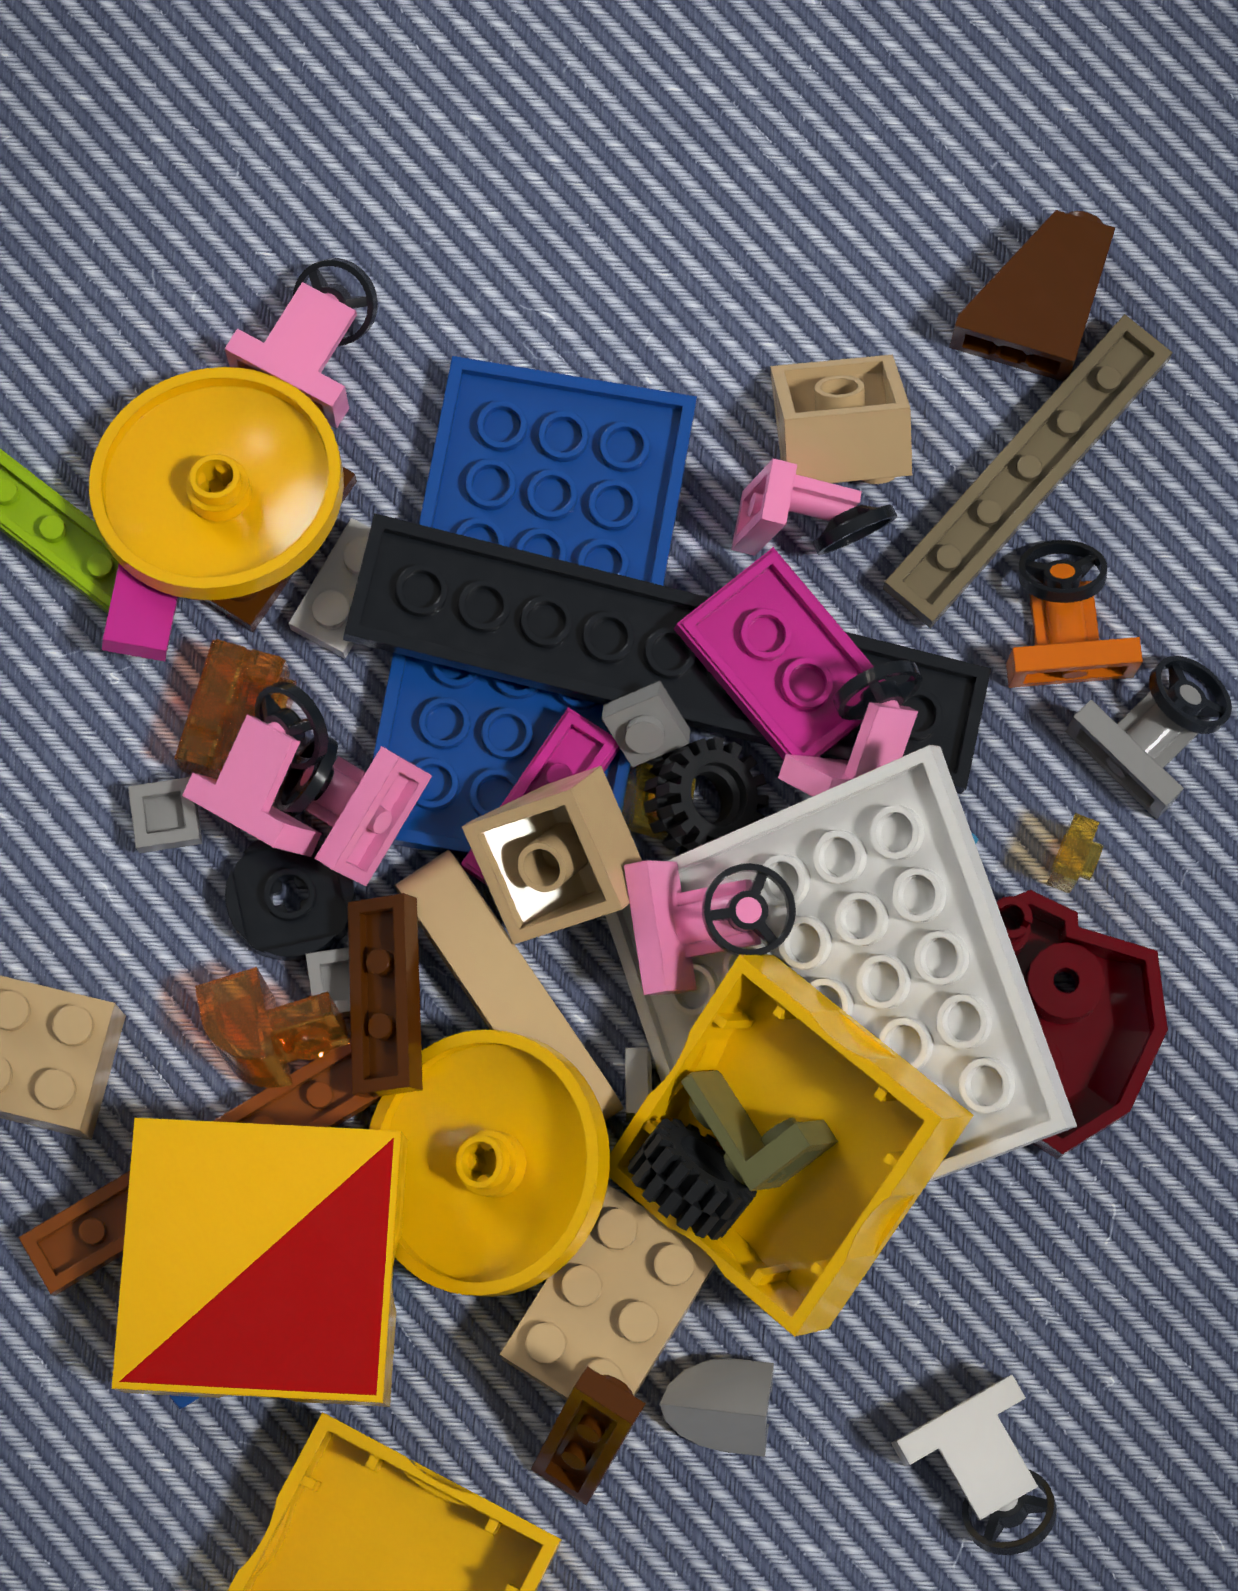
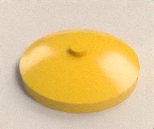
[89,367,344,600]
[369,1030,610,1297]

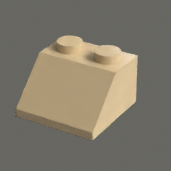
[770,354,912,484]
[462,766,642,945]

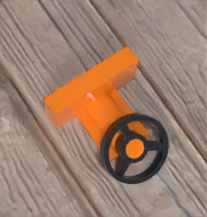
[1006,540,1143,688]

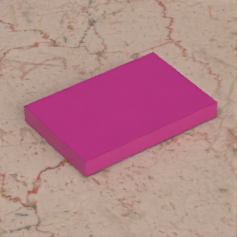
[674,547,885,760]

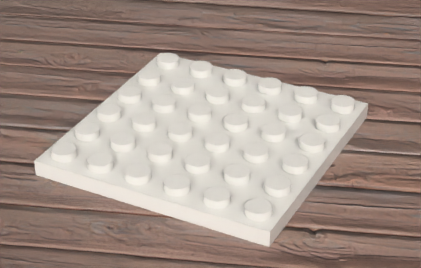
[605,745,1077,1183]

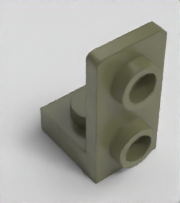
[681,1070,838,1191]

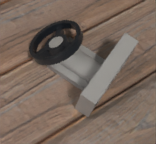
[1066,656,1232,820]

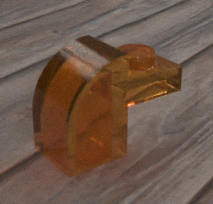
[195,967,350,1088]

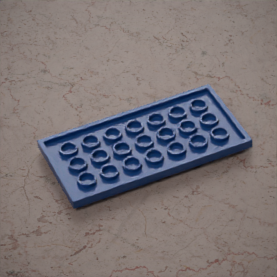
[372,356,697,857]

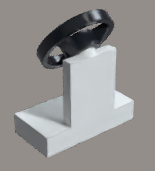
[891,1375,1057,1555]

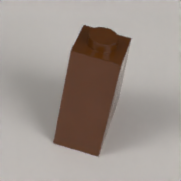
[949,210,1116,382]

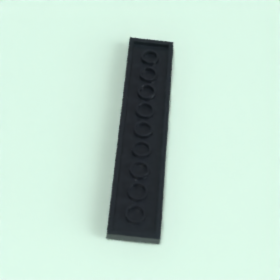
[343,513,991,794]

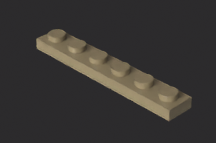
[883,314,1173,629]

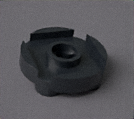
[225,839,356,961]

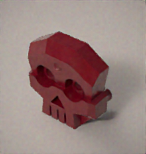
[997,890,1168,1159]

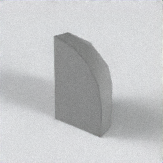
[660,1359,774,1457]

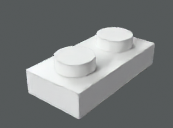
[289,518,370,659]

